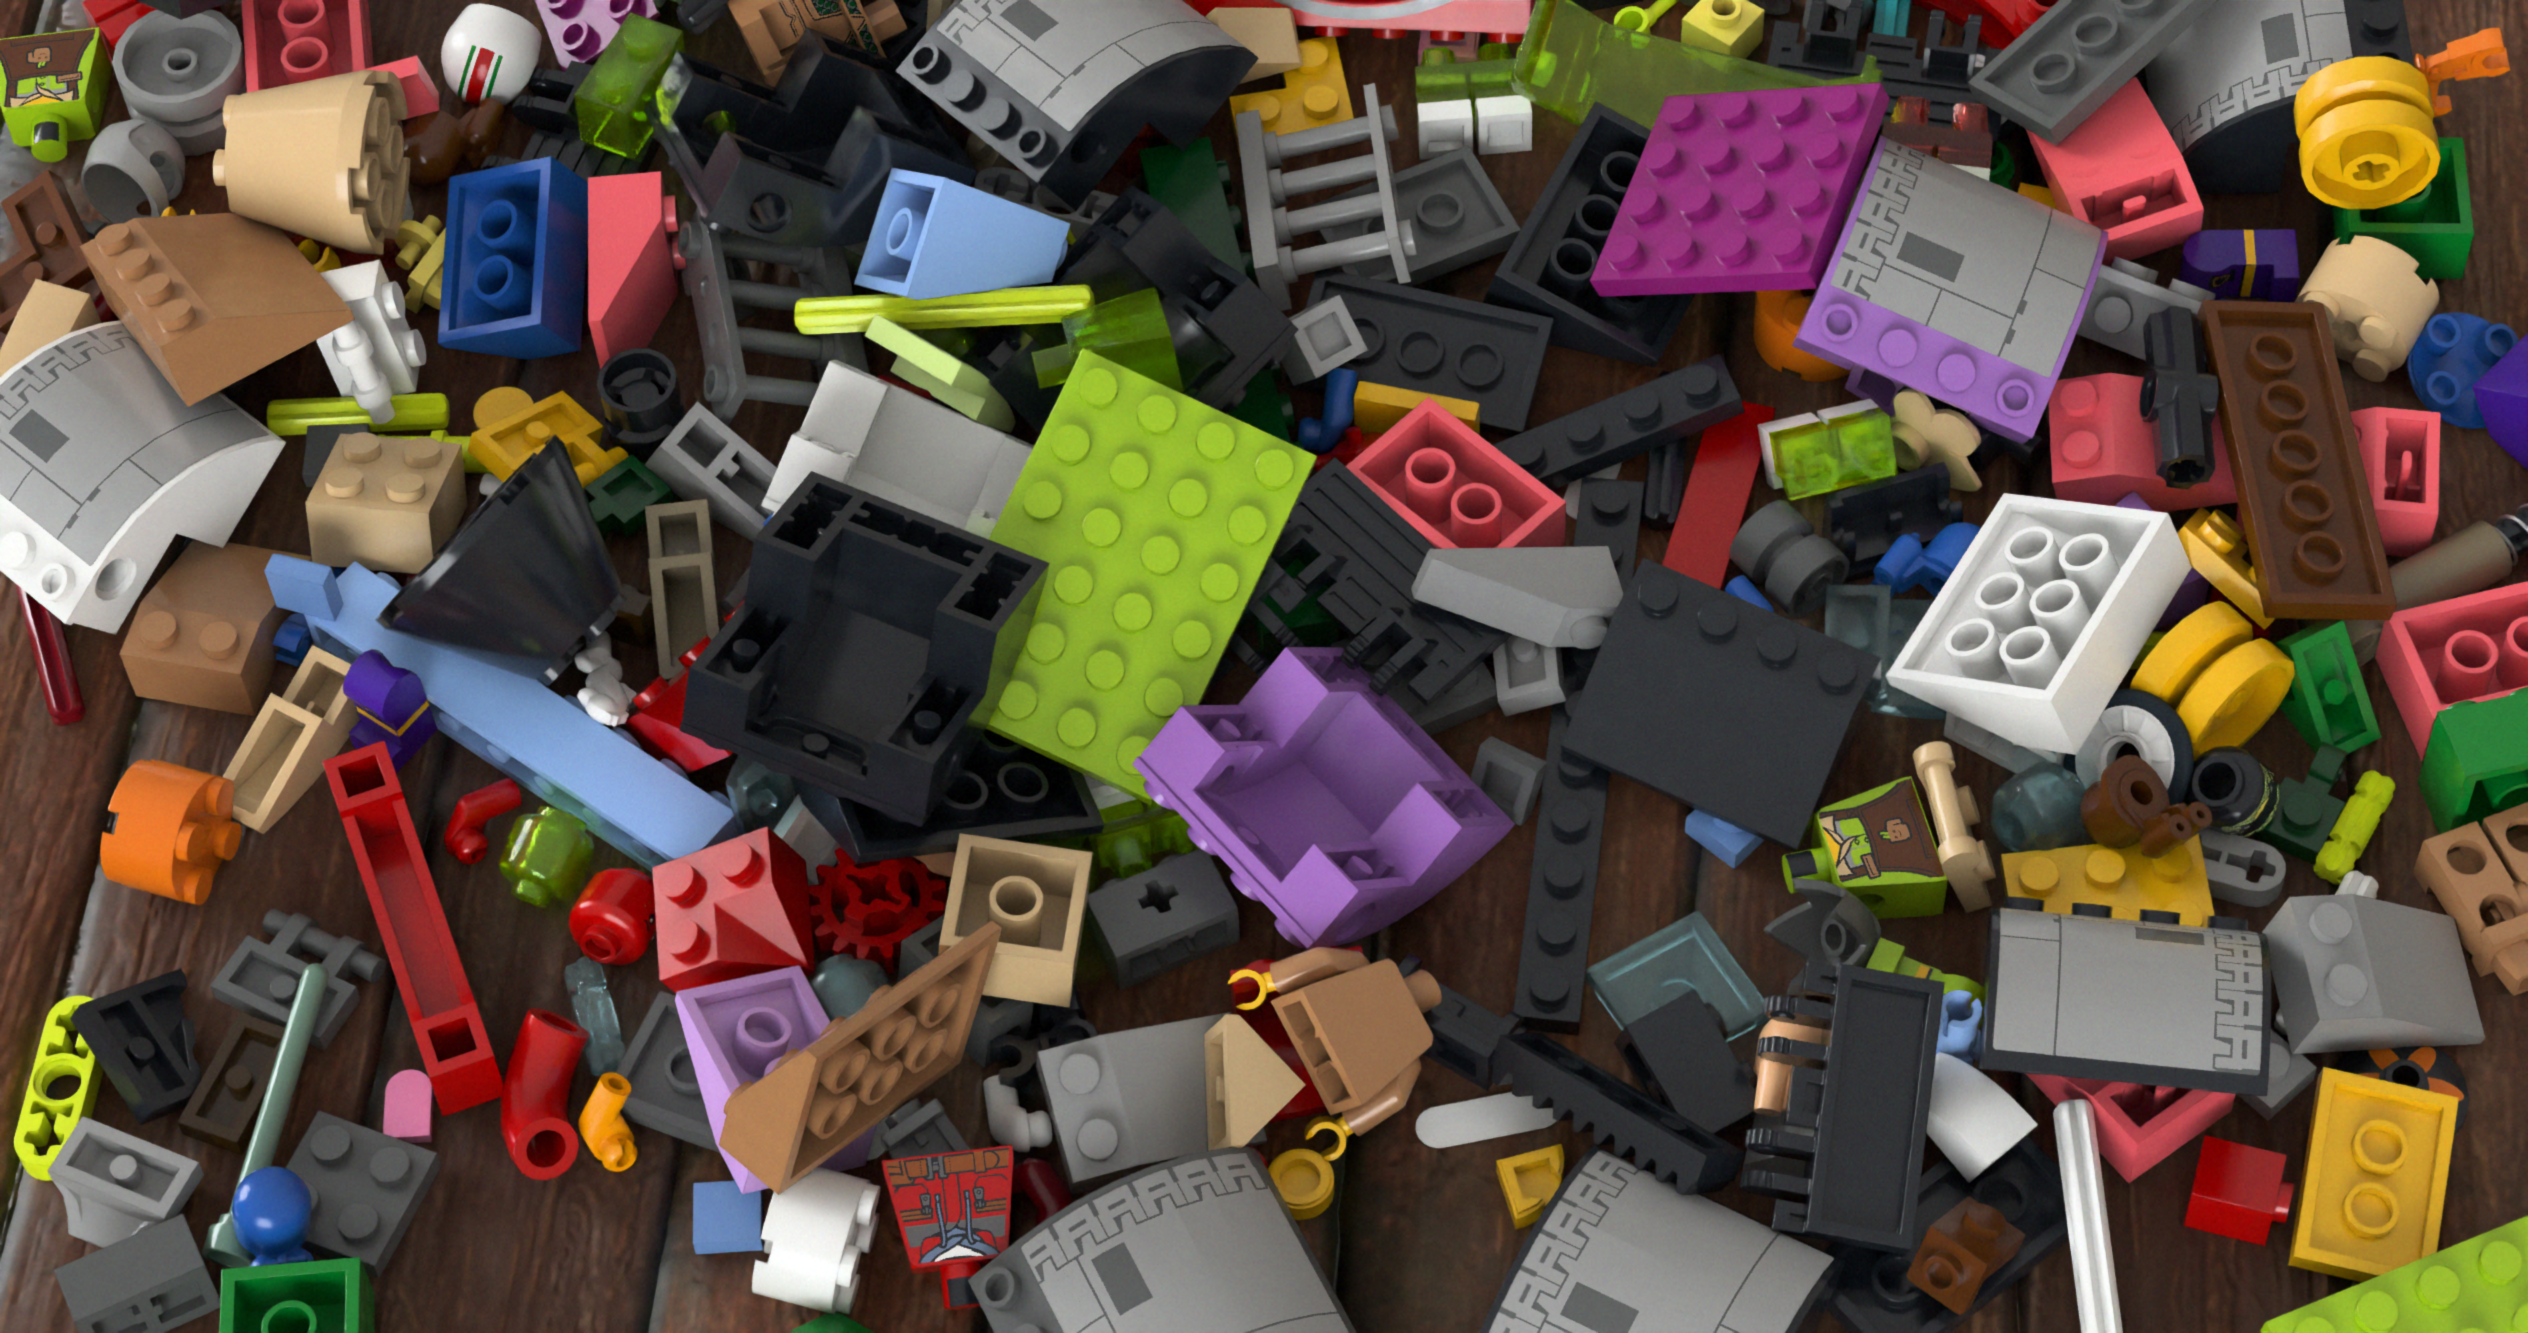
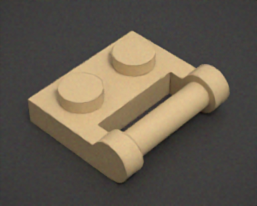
[1913,741,1996,913]

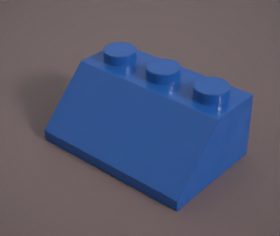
[438,156,588,360]

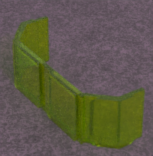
[1511,0,1883,131]

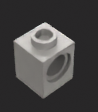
[1281,295,1368,386]

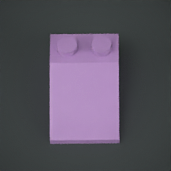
[675,965,877,1195]

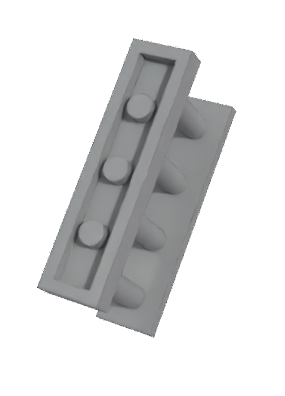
[1235,83,1418,311]

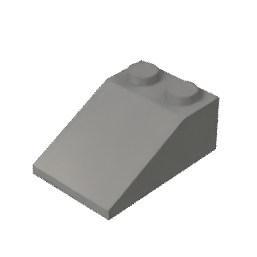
[2262,894,2485,1054]
[1036,1012,1267,1195]

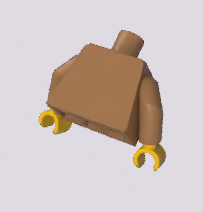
[1228,947,1442,1161]

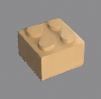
[305,432,467,574]
[938,833,1092,1008]

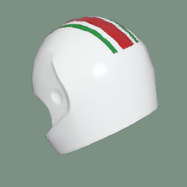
[441,3,542,107]

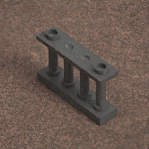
[678,206,869,427]

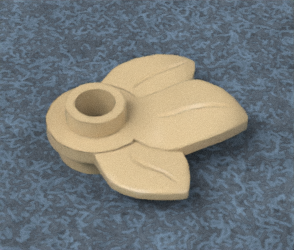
[1884,389,1982,492]

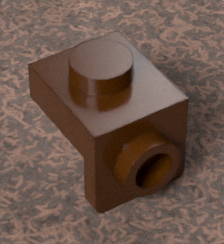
[1907,1196,2026,1315]

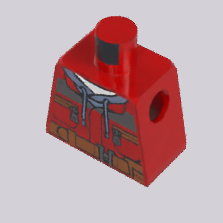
[882,1145,1013,1310]

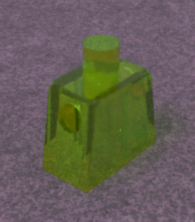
[1031,287,1183,392]

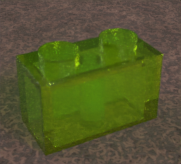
[574,12,686,160]

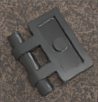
[210,908,386,1051]

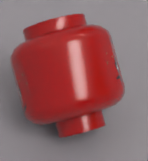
[568,868,657,965]

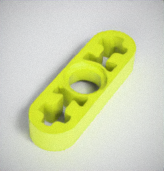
[14,996,104,1181]

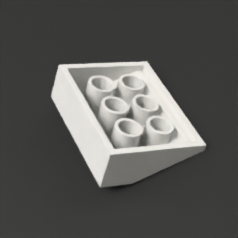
[1886,493,2192,755]

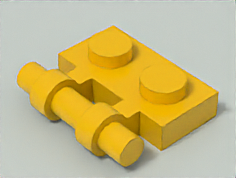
[468,390,629,490]

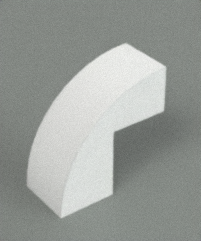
[1926,1052,2038,1183]

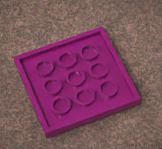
[1590,83,1890,297]

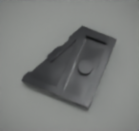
[70,968,202,1125]

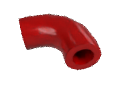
[501,1008,590,1181]

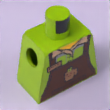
[0,27,112,162]
[1782,776,1948,919]

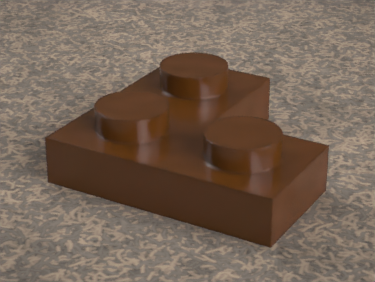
[0,170,95,335]

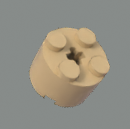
[2294,236,2439,382]

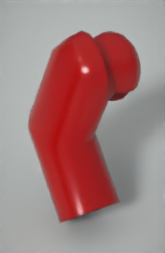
[443,778,521,865]

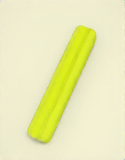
[266,393,450,436]

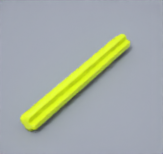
[794,284,1095,335]

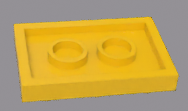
[2000,833,2215,927]
[2288,1067,2459,1282]

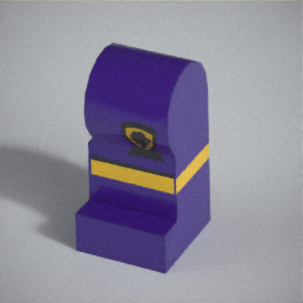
[2178,229,2299,302]
[343,649,438,773]

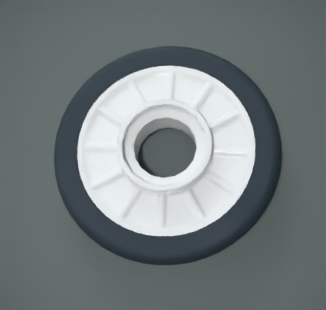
[2064,689,2194,806]

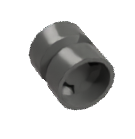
[1729,500,1850,619]

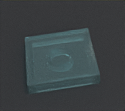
[1586,910,1770,1042]

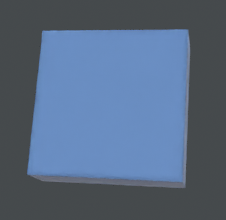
[264,553,344,622]
[693,1180,764,1254]

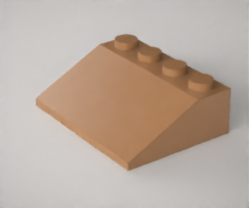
[80,213,355,407]
[719,920,1002,1195]

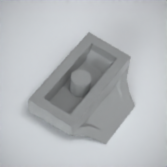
[48,1116,204,1248]

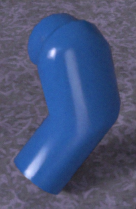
[1297,368,1358,455]

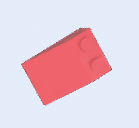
[588,171,687,370]
[2048,373,2238,512]

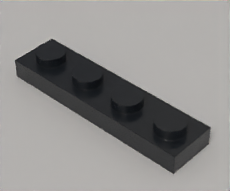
[1493,354,1745,490]

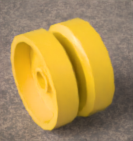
[2293,56,2441,209]
[2129,601,2295,761]

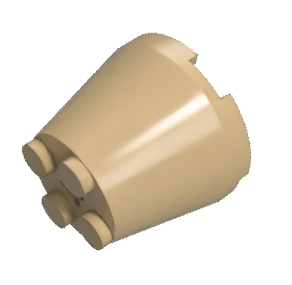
[213,70,410,255]

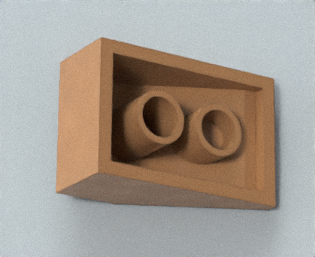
[119,539,312,716]

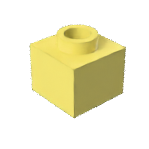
[1681,0,1765,77]

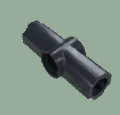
[2139,306,2219,489]

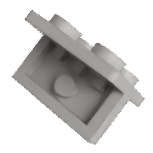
[2076,256,2216,361]

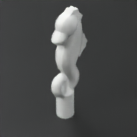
[575,630,636,727]

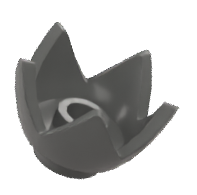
[1764,878,1882,996]

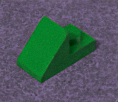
[2276,619,2382,754]

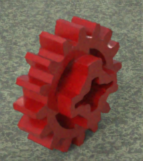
[808,848,948,975]

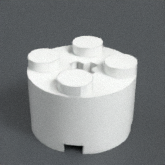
[752,1167,880,1314]

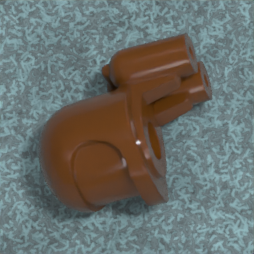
[402,97,506,187]
[2079,755,2212,859]

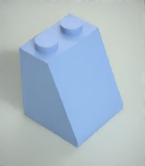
[854,168,1071,300]

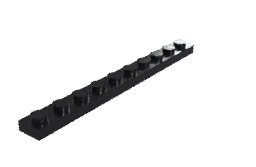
[1513,476,1644,1036]

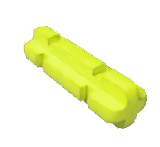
[2314,770,2396,885]

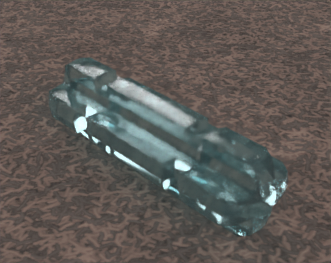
[563,957,626,1076]

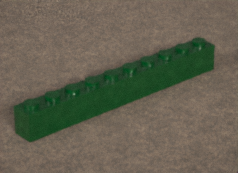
[1139,137,1341,663]

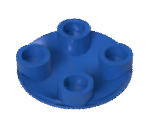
[2407,312,2519,429]

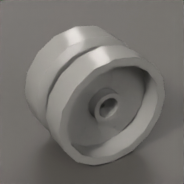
[112,9,247,156]

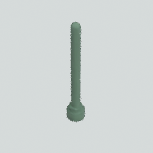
[202,963,329,1268]

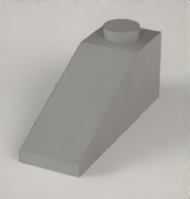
[644,401,777,542]
[1411,546,1624,649]

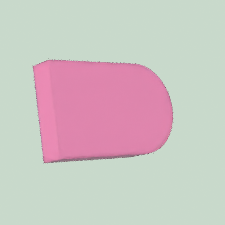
[383,1069,434,1143]

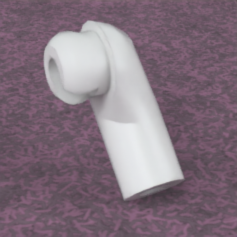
[983,1075,1052,1152]

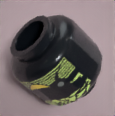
[2184,745,2279,837]

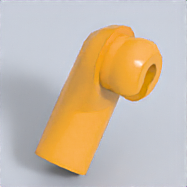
[578,1072,638,1172]

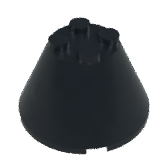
[375,434,627,686]

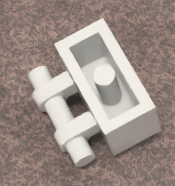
[316,260,426,424]

